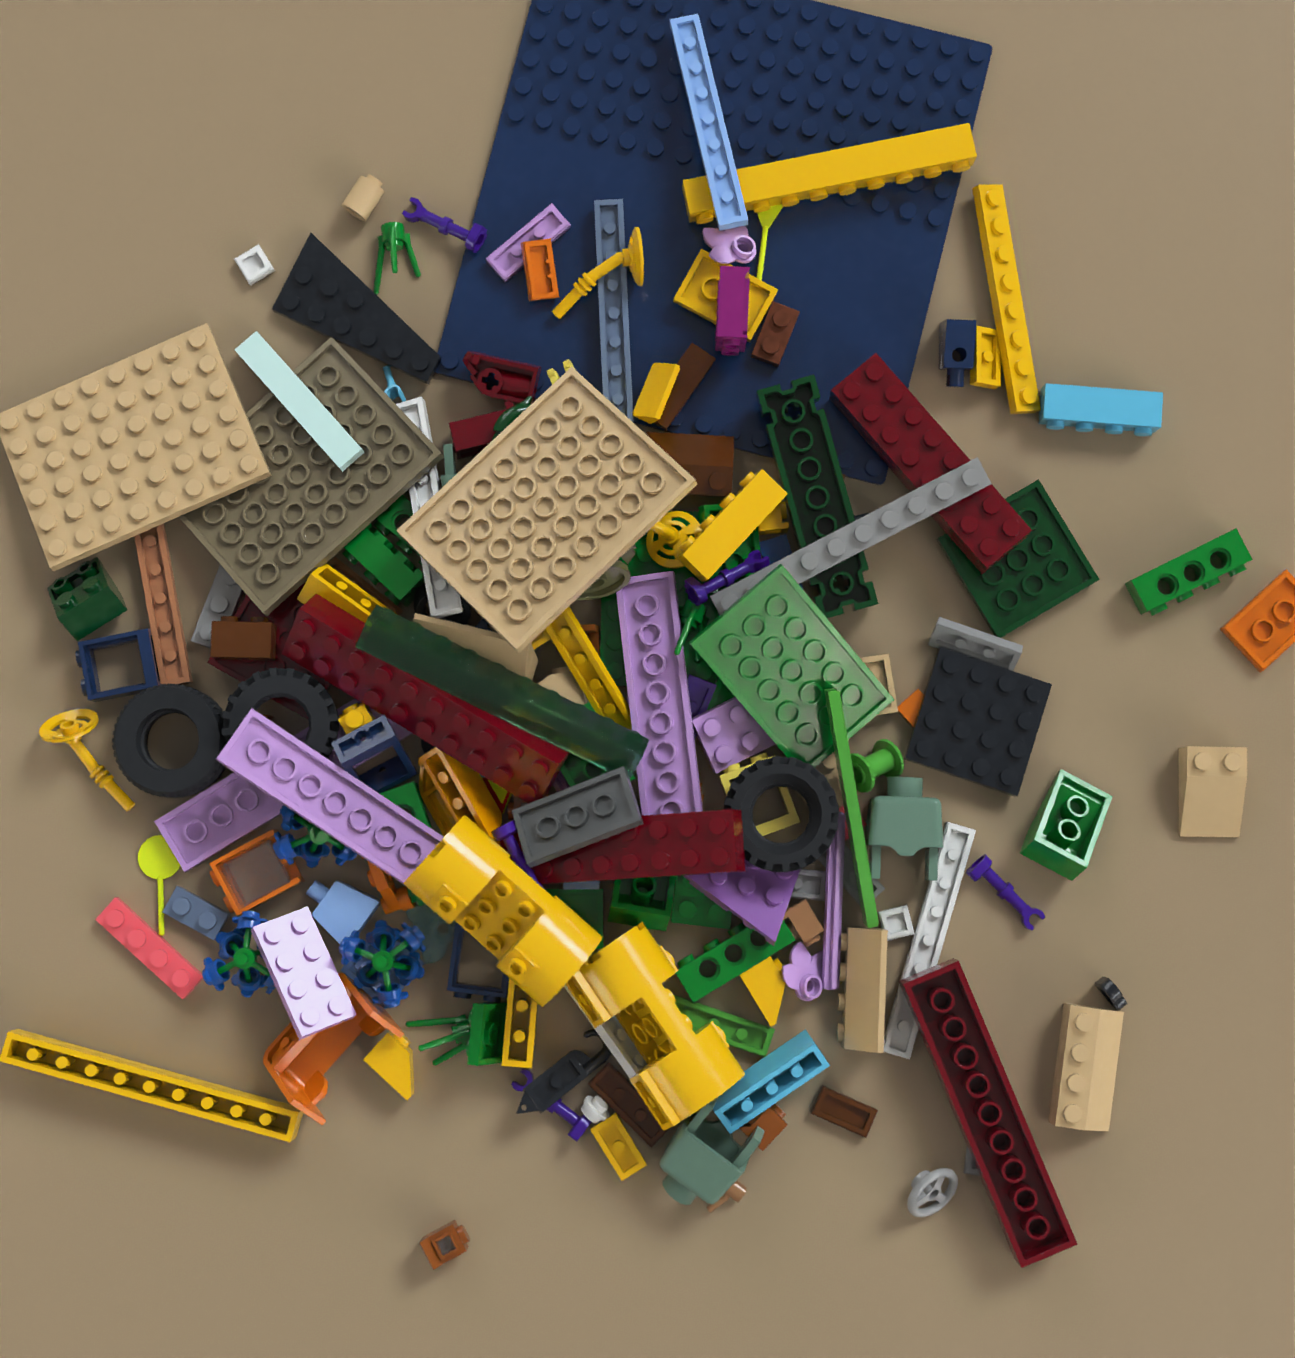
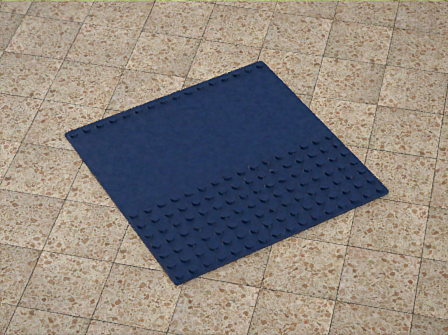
[436,0,993,485]

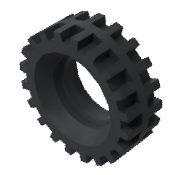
[222,668,339,759]
[724,756,839,872]

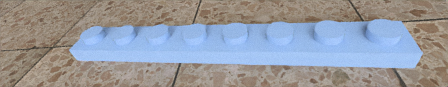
[670,14,748,231]

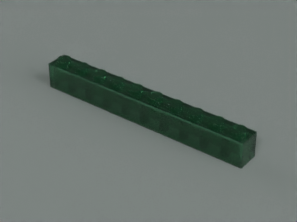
[355,605,650,779]

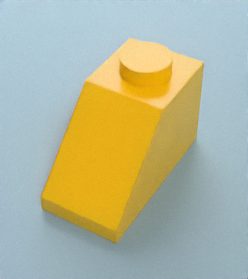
[740,956,785,1027]
[363,1031,414,1100]

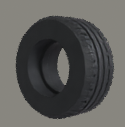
[112,684,226,798]

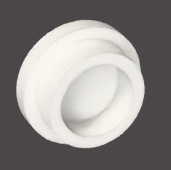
[581,1095,609,1124]

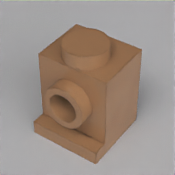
[783,899,824,947]

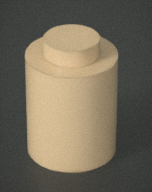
[341,174,384,222]

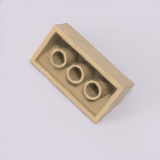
[410,613,538,694]
[836,927,888,1053]
[1048,1003,1124,1131]

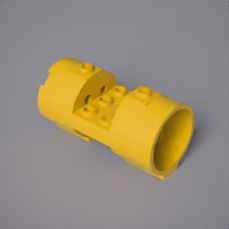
[404,815,603,1007]
[566,921,745,1131]

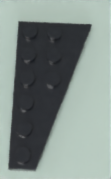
[272,233,441,385]

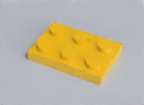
[673,249,778,342]

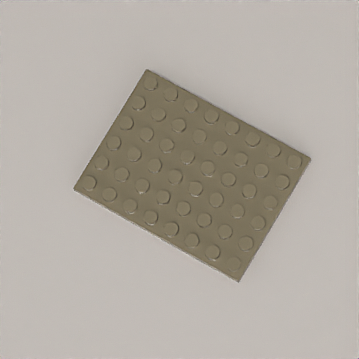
[179,337,444,616]

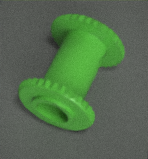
[851,739,904,793]

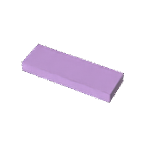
[485,203,571,282]

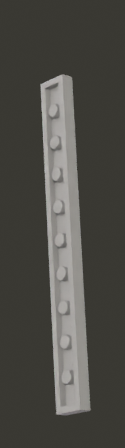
[710,457,991,615]

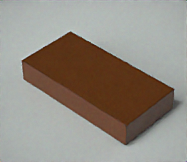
[810,1085,878,1138]

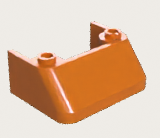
[263,973,404,1126]

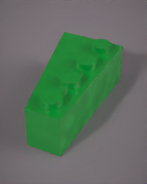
[342,523,425,607]

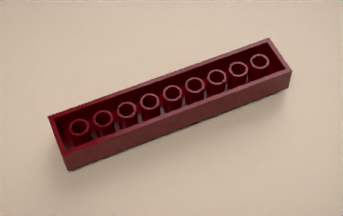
[281,594,572,804]
[899,958,1078,1268]

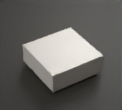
[234,244,275,286]
[877,905,915,941]

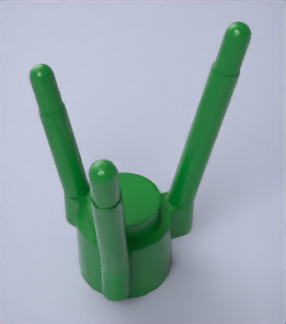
[373,222,421,295]
[674,599,709,662]
[406,1014,471,1066]

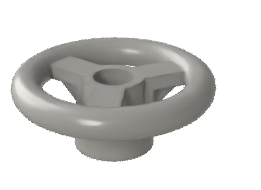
[907,1168,958,1217]

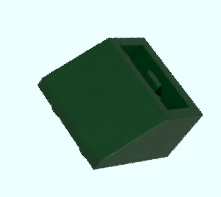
[47,557,127,642]

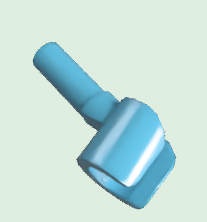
[383,366,406,402]

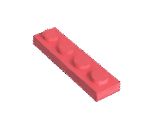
[95,897,203,999]

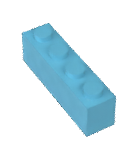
[1038,383,1163,437]
[713,1029,830,1134]

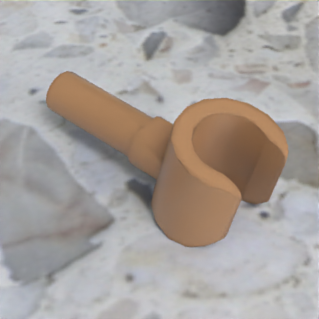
[706,1181,746,1213]

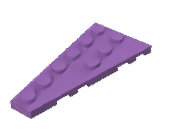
[638,806,800,946]

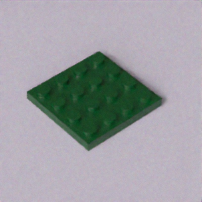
[937,479,1100,638]

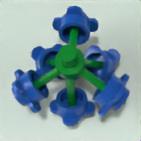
[273,805,358,868]
[202,911,276,998]
[339,920,426,1008]

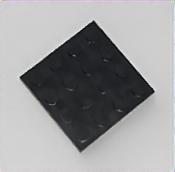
[904,647,1052,797]

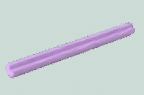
[822,812,846,990]

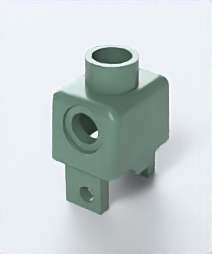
[865,777,943,881]
[660,1097,765,1205]

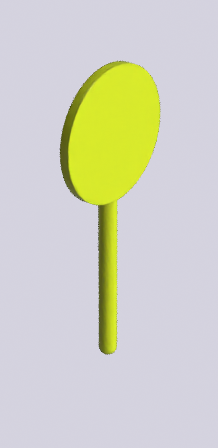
[138,835,181,936]

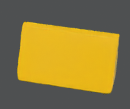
[633,363,680,424]

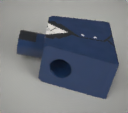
[938,319,977,387]

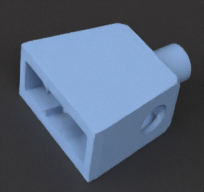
[306,880,381,944]

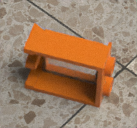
[209,829,305,916]

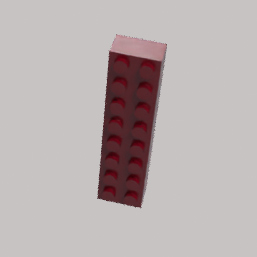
[829,353,1032,574]
[499,809,745,885]

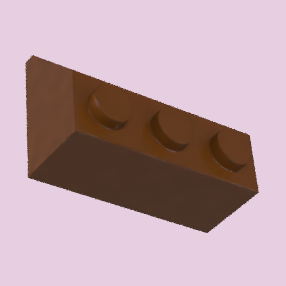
[646,432,734,496]

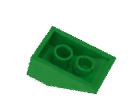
[1020,769,1113,881]
[607,876,676,932]

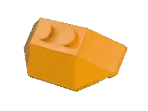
[418,747,502,845]

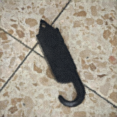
[516,1029,612,1114]

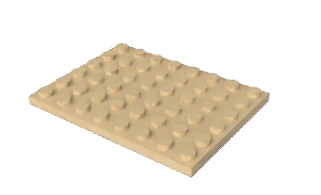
[0,323,272,571]
[396,367,697,653]

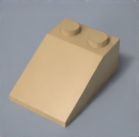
[1178,746,1247,837]

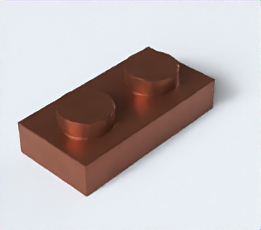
[751,301,800,367]

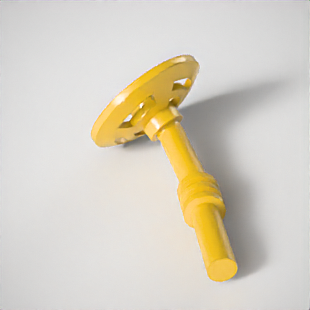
[552,227,644,319]
[646,511,702,569]
[39,709,135,812]

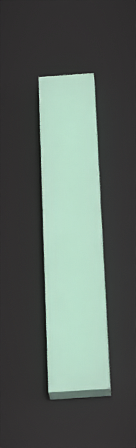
[235,331,365,472]

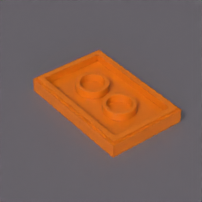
[1220,569,1295,672]

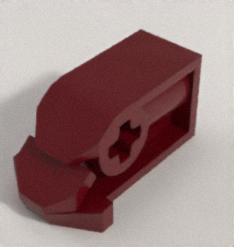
[463,351,542,404]
[449,401,514,460]

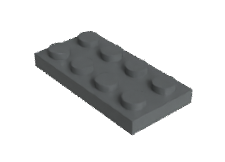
[512,766,643,868]

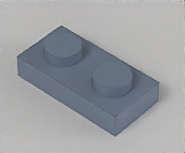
[162,886,230,940]

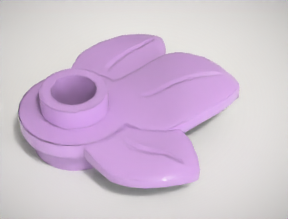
[702,226,756,264]
[782,942,823,1001]

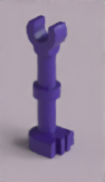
[402,198,488,253]
[684,550,770,606]
[492,820,545,890]
[966,854,1045,930]
[511,1068,592,1142]

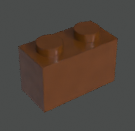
[210,616,277,661]

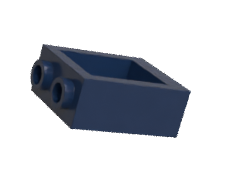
[75,628,161,702]
[331,714,418,793]
[447,922,509,1003]

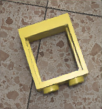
[718,752,800,836]

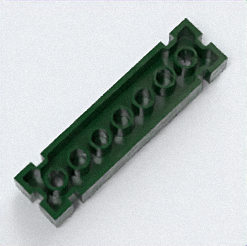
[756,374,879,619]

